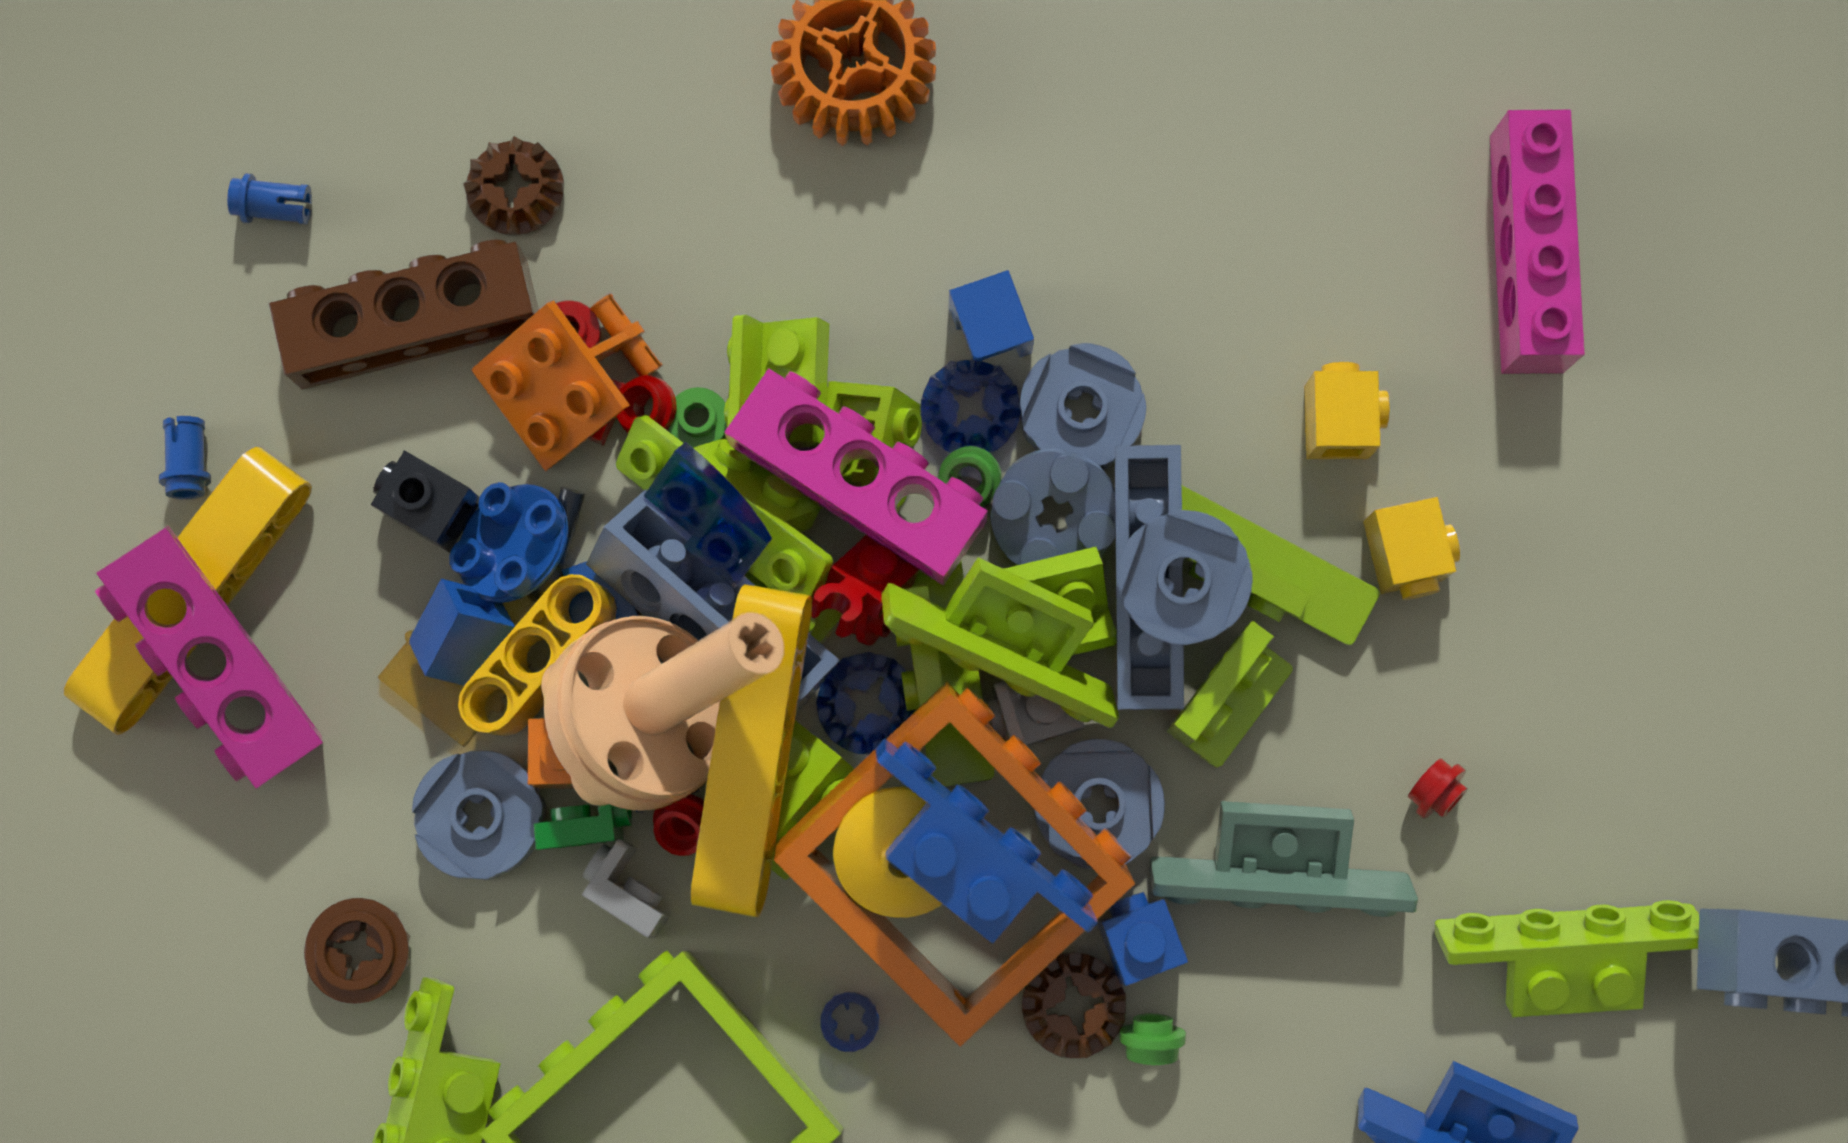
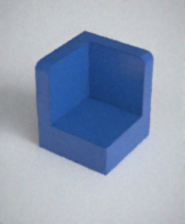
[949,270,1034,361]
[409,578,515,686]

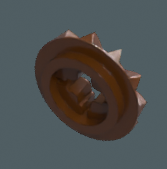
[463,136,564,235]
[304,898,411,1004]
[1022,952,1126,1058]

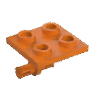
[471,294,663,472]

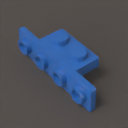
[876,739,1098,944]
[1358,1061,1579,1143]

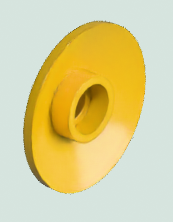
[833,787,942,918]

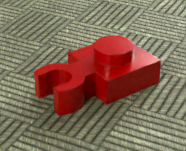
[811,535,919,638]

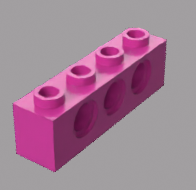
[1490,109,1585,374]
[724,368,988,586]
[95,526,323,789]

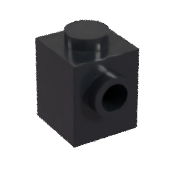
[370,450,480,553]

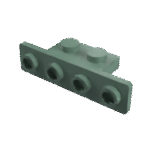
[1149,801,1418,917]

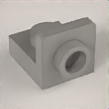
[985,681,1085,746]
[582,839,670,938]

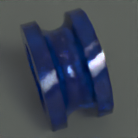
[820,992,879,1052]

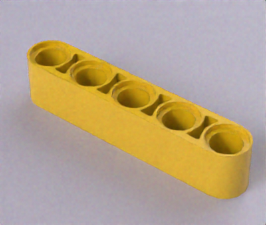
[63,447,312,735]
[691,584,812,917]

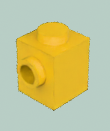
[1304,362,1390,459]
[1363,497,1460,600]

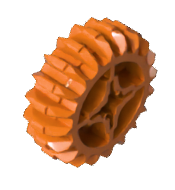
[771,0,936,146]

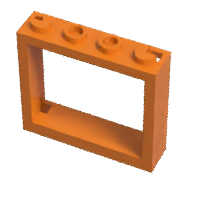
[774,682,1135,1047]

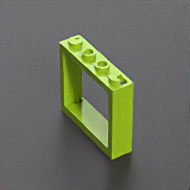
[480,950,843,1143]

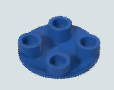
[449,482,568,603]

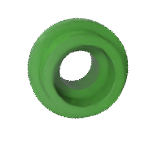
[668,387,727,448]
[938,446,1002,507]
[1120,1013,1186,1065]

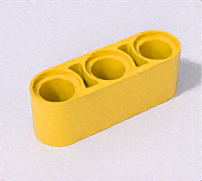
[458,574,617,736]

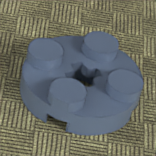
[1019,343,1147,470]
[991,448,1116,565]
[1117,510,1252,645]
[1034,739,1165,870]
[412,750,547,880]

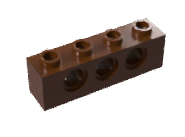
[269,239,539,390]

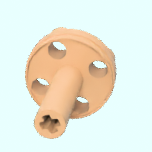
[541,613,784,811]

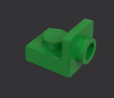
[534,804,632,850]

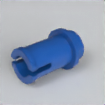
[227,173,312,225]
[159,416,211,500]

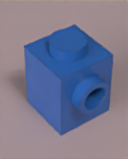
[1097,892,1188,986]

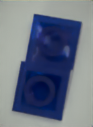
[644,442,773,588]

